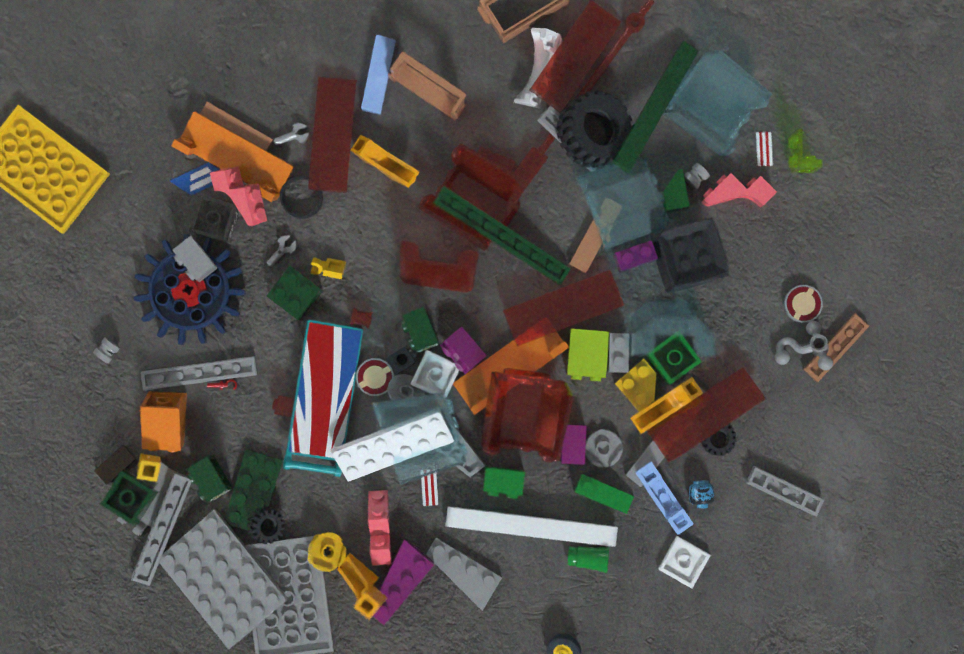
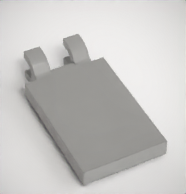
[117,461,176,536]

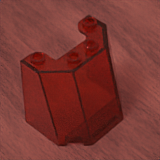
[419,143,525,251]
[481,368,574,462]

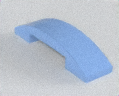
[635,461,693,535]

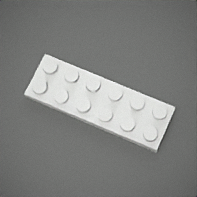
[332,408,455,482]

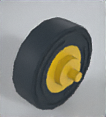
[546,634,581,654]

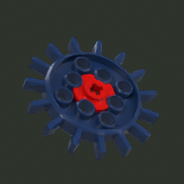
[133,234,246,345]

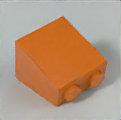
[140,391,187,452]

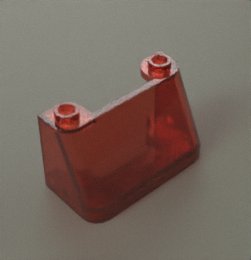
[399,241,479,293]

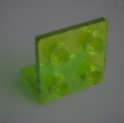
[788,129,822,173]

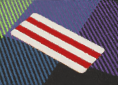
[756,132,773,166]
[421,471,438,506]

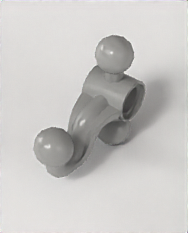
[775,321,833,370]

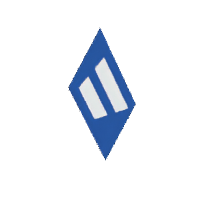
[170,162,220,195]

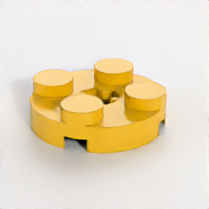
[307,532,346,572]

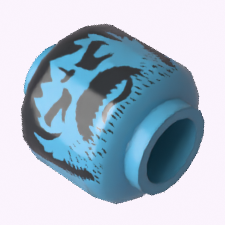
[689,480,715,508]

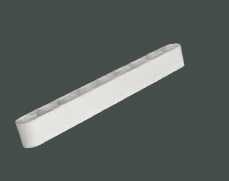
[445,506,618,546]

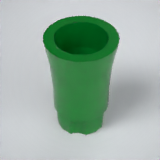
[567,546,610,573]

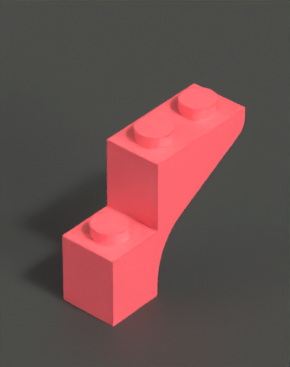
[210,166,267,226]
[701,173,777,208]
[368,490,392,566]

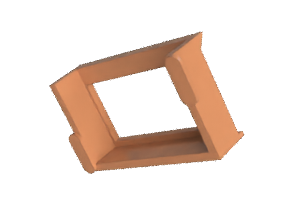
[478,0,569,43]
[388,51,467,121]

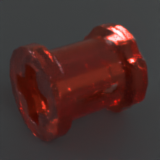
[350,308,373,328]

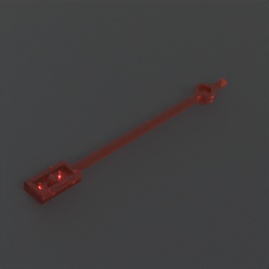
[510,0,655,189]

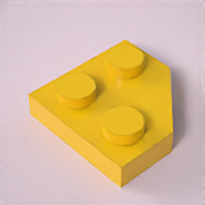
[614,359,656,412]

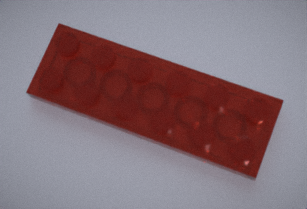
[529,0,621,112]
[308,77,357,193]
[503,270,624,347]
[647,367,766,463]

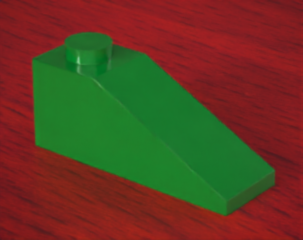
[574,473,634,514]

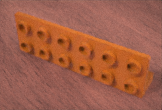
[171,111,294,202]
[453,318,569,415]

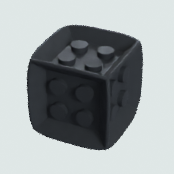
[651,218,729,293]

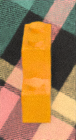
[350,135,419,188]
[630,377,703,434]
[337,553,387,619]

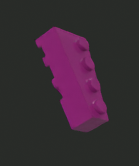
[373,538,435,625]

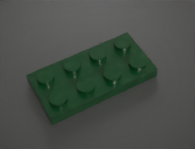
[224,449,284,531]

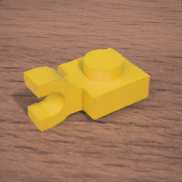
[311,257,346,279]

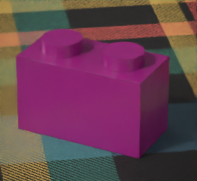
[613,240,658,273]
[440,327,487,374]
[557,424,586,465]

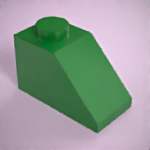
[659,169,689,213]

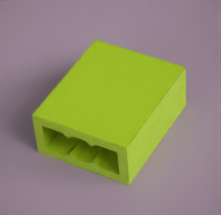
[566,329,609,382]

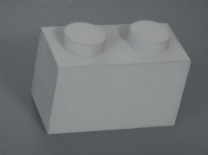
[173,236,218,282]
[607,333,629,373]

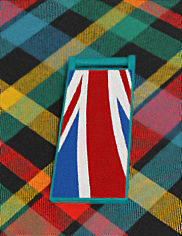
[283,320,363,477]

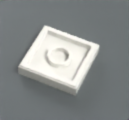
[410,350,459,401]
[658,535,711,588]

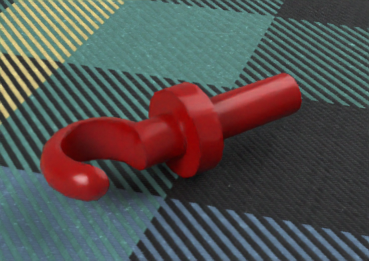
[207,379,237,390]

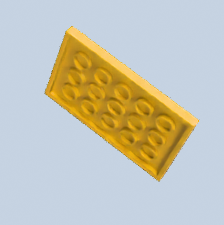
[0,105,110,234]

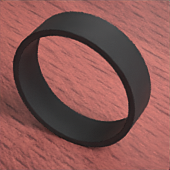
[280,176,323,219]

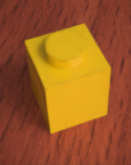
[137,453,161,482]

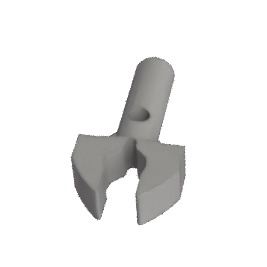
[274,123,310,145]
[267,235,297,267]

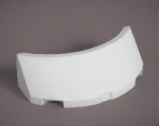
[514,28,566,109]

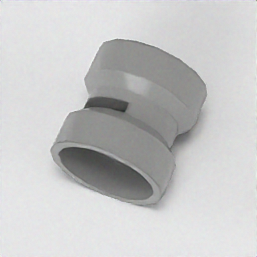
[684,163,710,190]
[93,337,120,364]

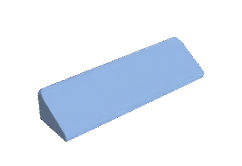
[361,34,396,114]

